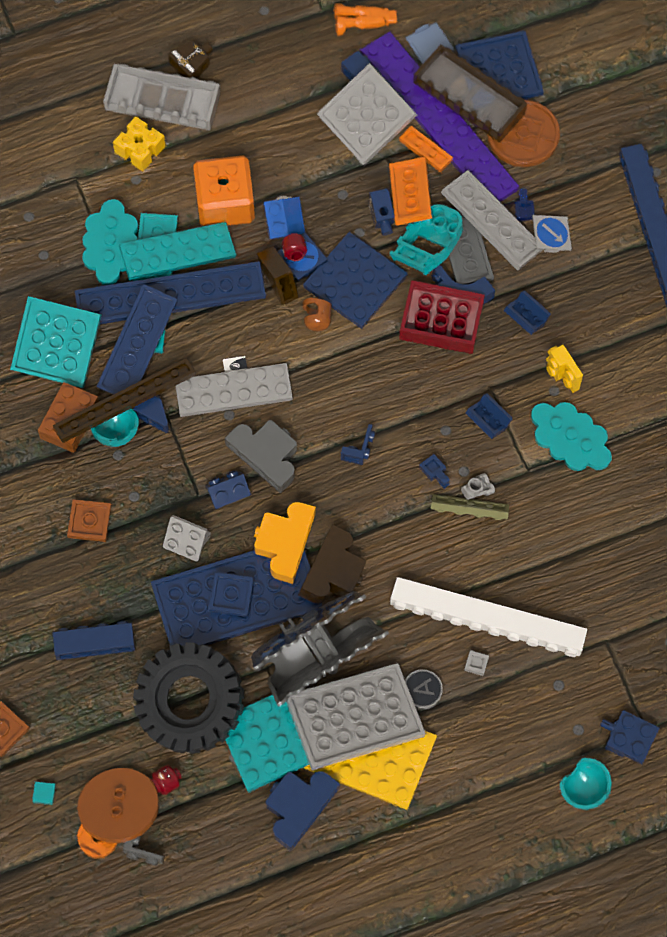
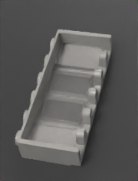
[104,64,220,130]

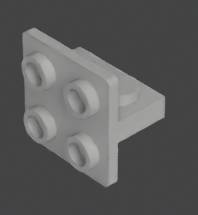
[163,515,211,562]

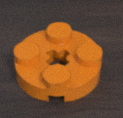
[77,825,118,858]

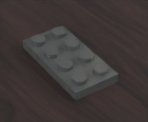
[448,215,494,285]

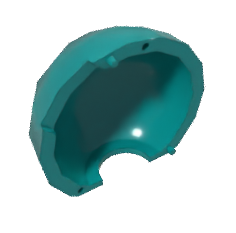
[91,409,139,447]
[560,758,612,810]

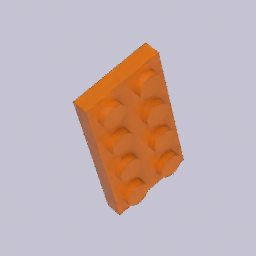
[389,157,432,226]

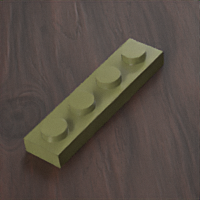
[431,494,509,520]

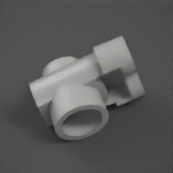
[461,473,495,500]

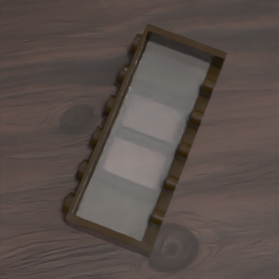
[413,44,527,143]

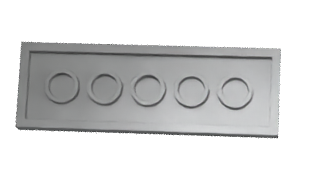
[441,170,543,270]
[176,363,293,417]

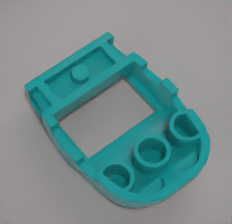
[390,205,463,275]

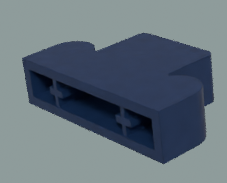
[266,772,340,851]

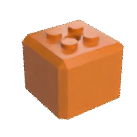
[193,156,255,227]

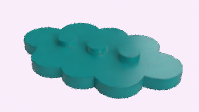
[82,199,138,285]
[531,402,612,471]

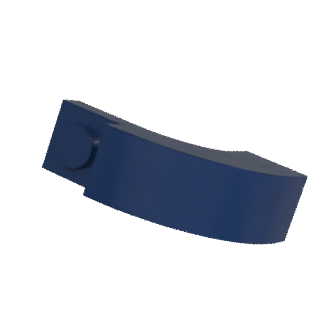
[431,265,495,304]

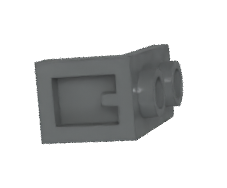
[123,835,164,865]

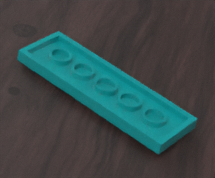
[119,222,236,280]

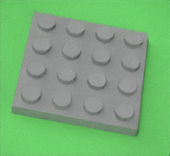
[317,63,417,165]

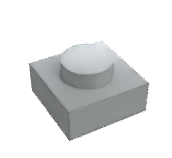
[464,650,489,676]

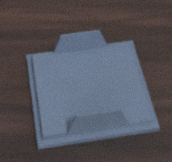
[405,22,454,64]

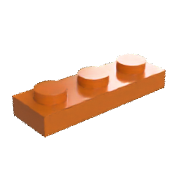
[399,126,453,173]

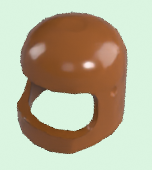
[303,298,331,332]

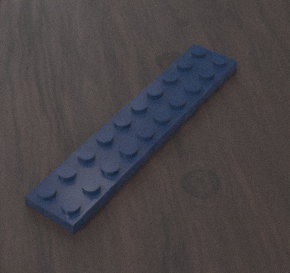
[75,261,266,324]

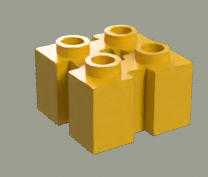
[113,116,166,172]

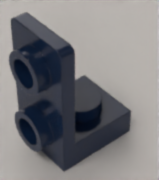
[341,424,375,465]

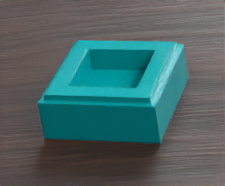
[32,782,56,805]

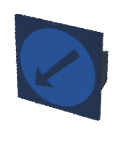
[277,233,328,280]

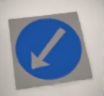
[532,215,572,253]

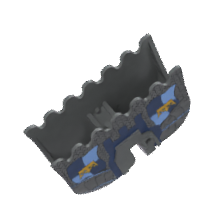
[251,591,389,706]

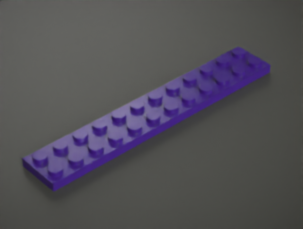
[361,32,519,202]

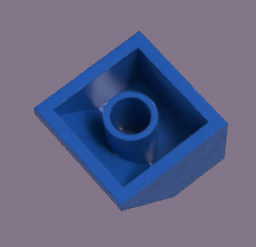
[263,197,305,240]

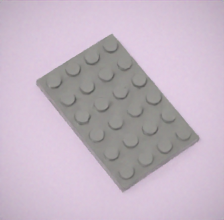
[286,663,426,770]

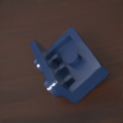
[504,290,551,335]
[466,393,512,439]
[205,470,251,509]

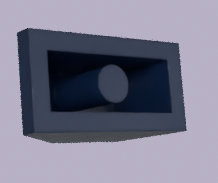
[133,395,169,433]

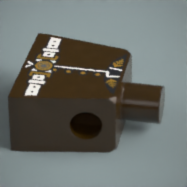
[168,41,213,79]

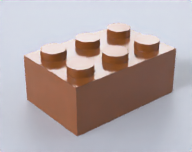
[38,382,99,453]

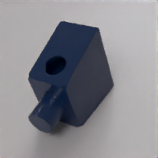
[368,188,395,236]

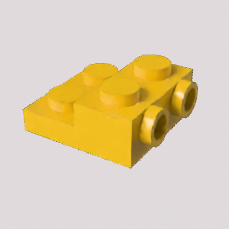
[546,345,583,393]

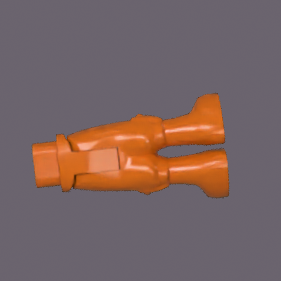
[334,4,397,36]

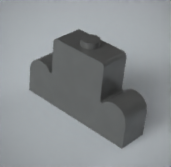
[225,420,297,494]

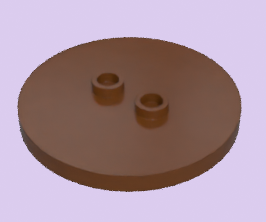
[487,100,560,167]
[78,768,159,843]

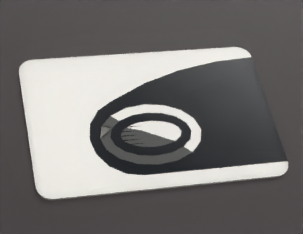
[223,356,247,372]

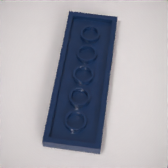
[97,284,178,395]

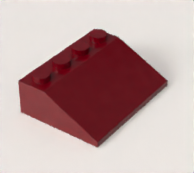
[399,280,485,354]

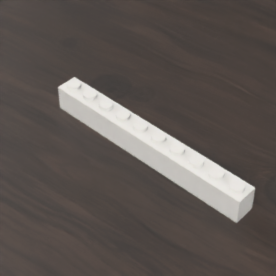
[390,577,587,657]

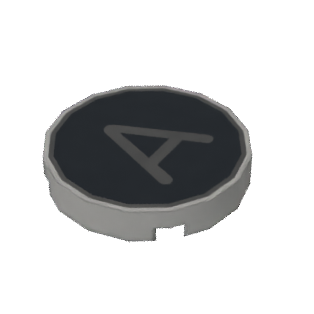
[405,670,443,709]

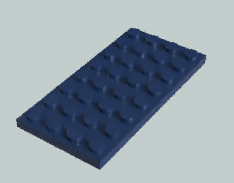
[151,550,323,646]

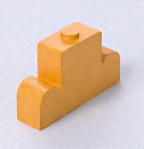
[254,502,316,584]

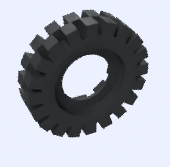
[133,642,245,754]

